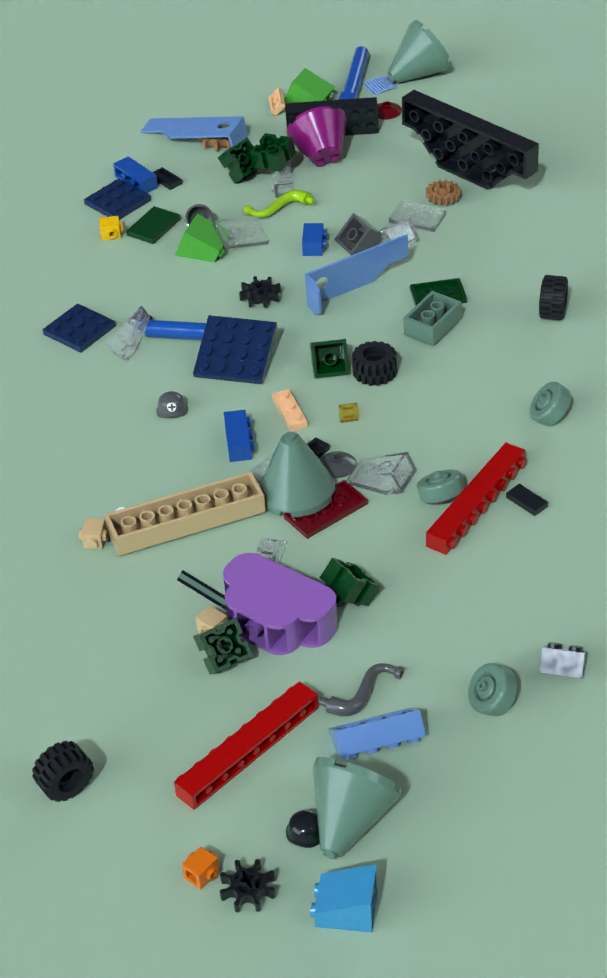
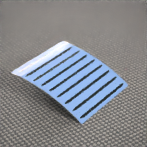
[363,76,398,95]

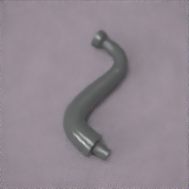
[318,663,405,716]

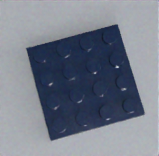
[193,315,277,385]

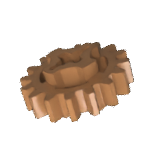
[426,179,460,205]

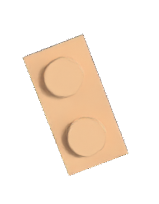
[268,87,285,116]

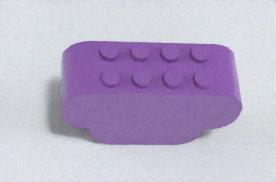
[223,553,338,655]

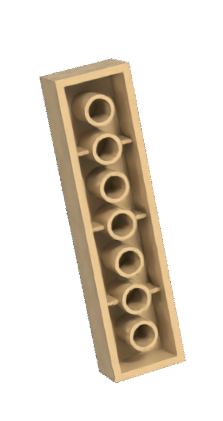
[104,471,266,556]

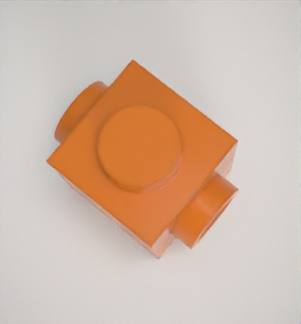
[182,846,220,890]

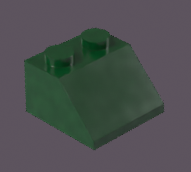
[309,339,350,378]

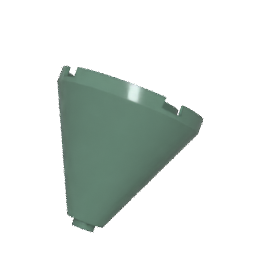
[387,20,452,83]
[259,432,336,517]
[313,757,402,859]

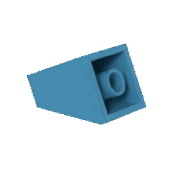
[311,865,378,933]

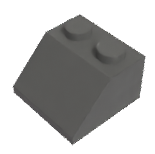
[334,213,383,255]

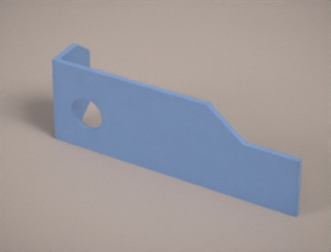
[141,116,247,147]
[305,234,408,315]

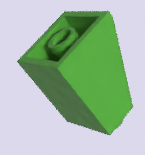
[284,68,335,103]
[175,214,232,262]

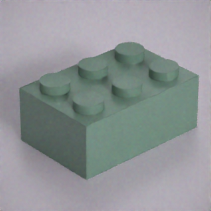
[403,291,462,346]

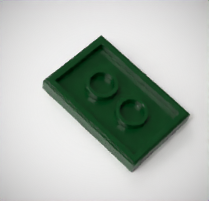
[126,206,181,244]
[410,278,467,306]

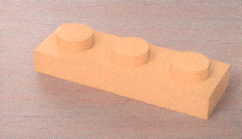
[272,389,308,432]

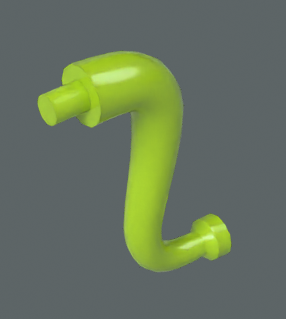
[243,190,316,218]

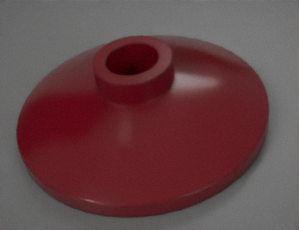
[378,101,402,120]

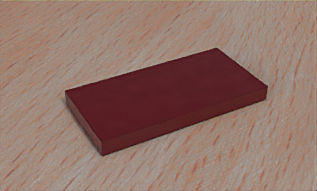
[283,480,368,539]

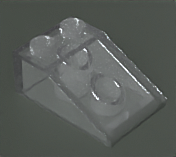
[346,452,417,495]

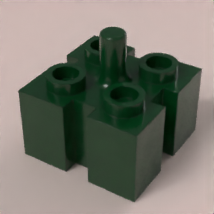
[250,133,296,172]
[218,137,259,184]
[319,558,381,607]
[193,618,253,674]

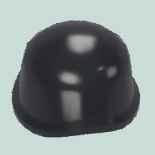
[286,810,320,848]

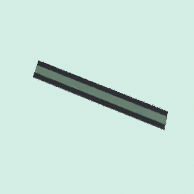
[177,570,226,610]

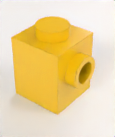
[99,216,124,240]

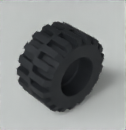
[539,275,568,320]
[352,341,397,386]
[32,741,94,802]

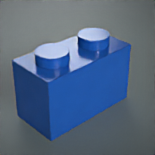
[302,223,327,256]

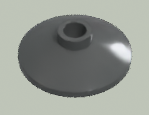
[320,451,356,478]

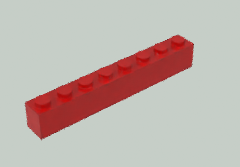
[426,442,527,555]
[174,681,319,810]

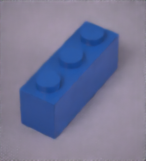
[113,156,158,193]
[223,410,255,462]

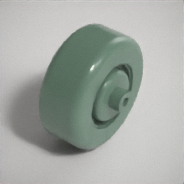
[530,382,571,426]
[417,469,465,503]
[468,663,517,716]

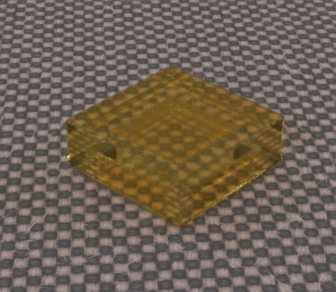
[339,403,358,423]

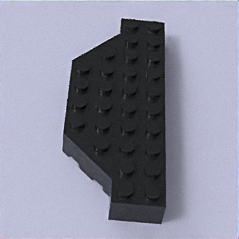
[402,90,539,189]

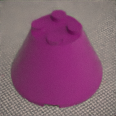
[287,106,347,167]

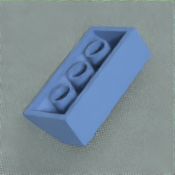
[328,708,426,760]

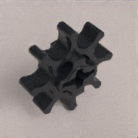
[239,276,281,308]
[220,859,275,913]

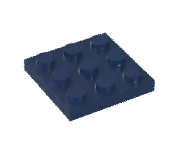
[84,179,151,220]
[43,303,116,353]

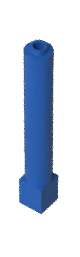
[339,46,369,100]
[142,320,206,340]

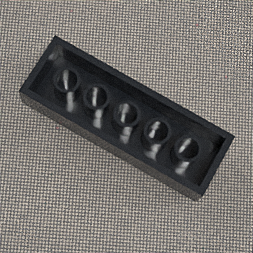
[285,97,379,137]

